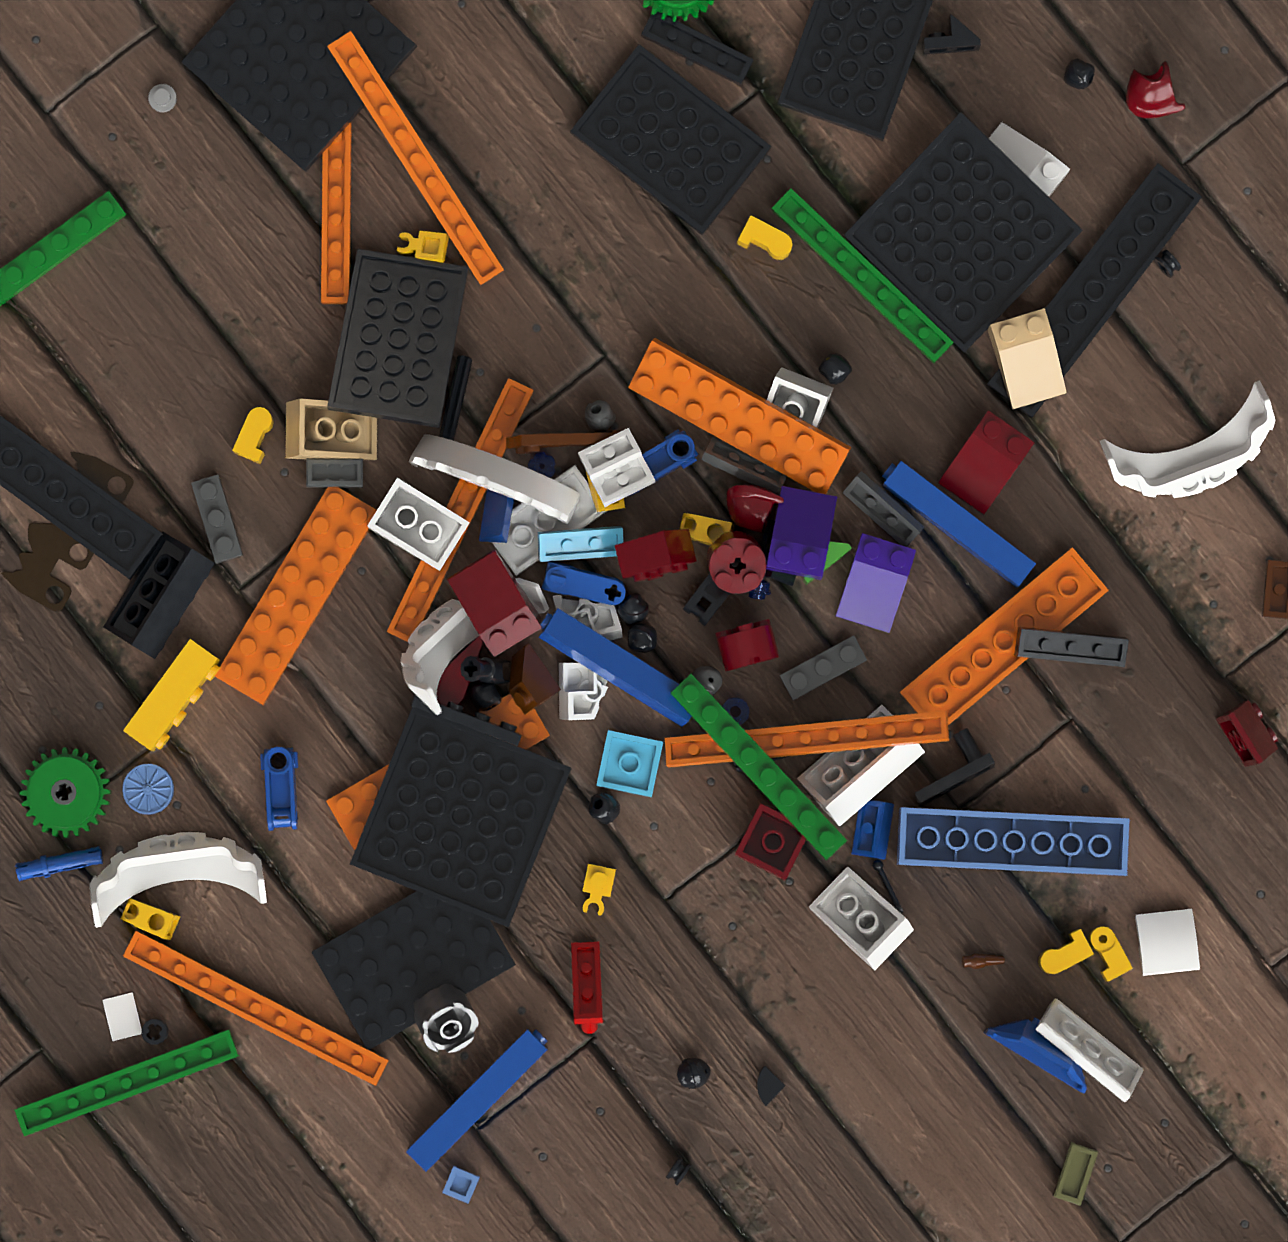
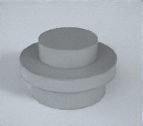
[148,84,177,112]

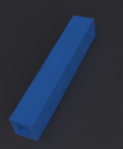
[882,461,1036,588]
[538,608,691,727]
[406,1029,548,1172]

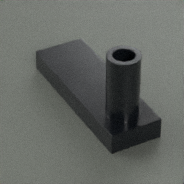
[915,728,995,808]

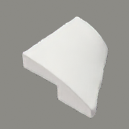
[553,595,622,641]
[559,662,608,720]

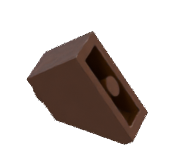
[509,643,561,714]

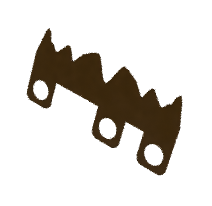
[2,452,134,612]

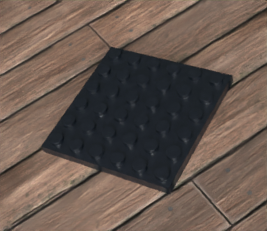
[182,0,417,172]
[844,112,1083,352]
[350,706,572,927]

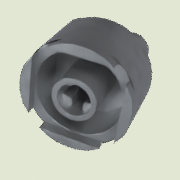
[414,983,479,1053]

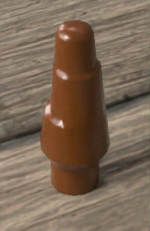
[962,953,1005,969]

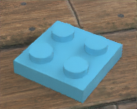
[596,730,663,798]

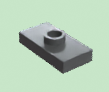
[306,458,363,488]

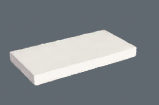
[492,465,607,577]
[1035,998,1144,1102]

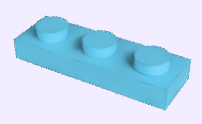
[537,526,623,562]

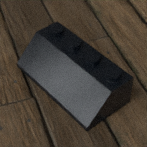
[103,531,215,659]

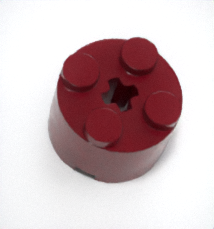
[707,531,766,594]
[715,619,779,671]

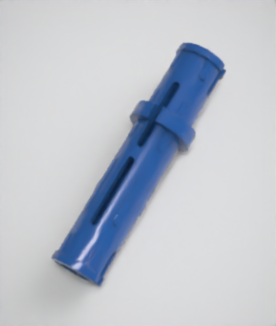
[15,846,103,881]

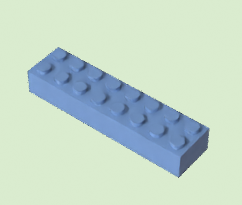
[897,807,1129,876]

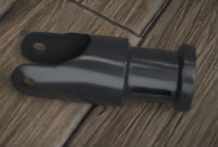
[460,656,511,684]

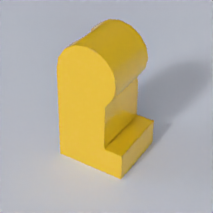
[737,216,792,260]
[232,407,274,464]
[679,513,735,545]
[120,898,181,940]
[1088,927,1133,982]
[1038,929,1094,974]

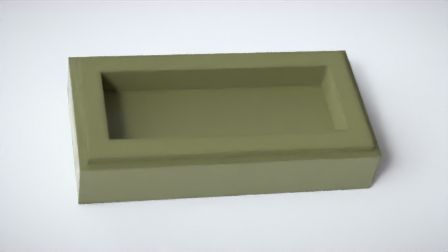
[1053,1142,1099,1206]

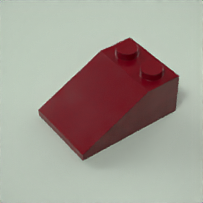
[938,410,1035,515]
[447,549,542,657]
[1216,700,1278,767]

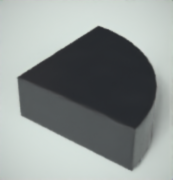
[757,1066,786,1106]

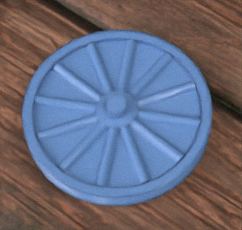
[122,764,174,815]

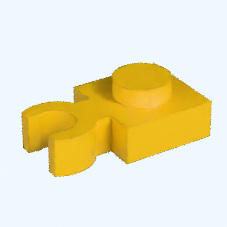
[397,231,449,263]
[582,864,616,916]

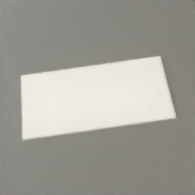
[102,992,142,1041]

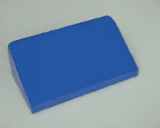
[479,489,514,543]
[851,800,894,860]

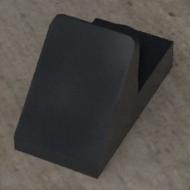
[922,14,981,55]

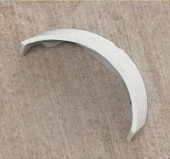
[1100,381,1275,498]
[409,434,580,525]
[401,578,549,715]
[90,832,267,927]

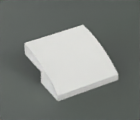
[578,428,655,507]
[1135,909,1200,976]

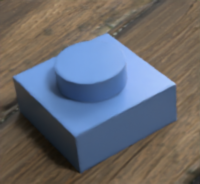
[442,1166,480,1204]

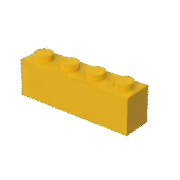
[123,639,221,752]

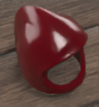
[1126,61,1185,119]
[726,485,784,534]

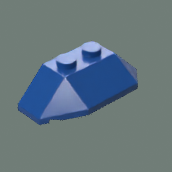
[984,1017,1087,1094]

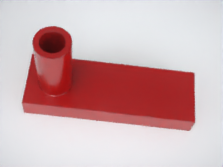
[571,942,603,1034]

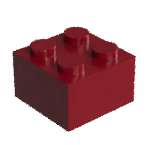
[614,529,697,582]
[734,803,806,881]

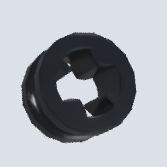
[1154,250,1181,278]
[142,1019,168,1045]
[666,1157,692,1185]

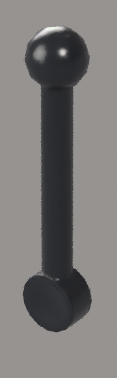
[872,860,904,914]

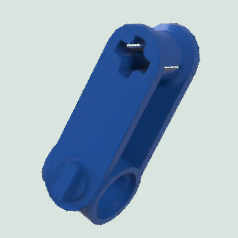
[629,429,699,496]
[541,561,626,605]
[260,747,298,831]

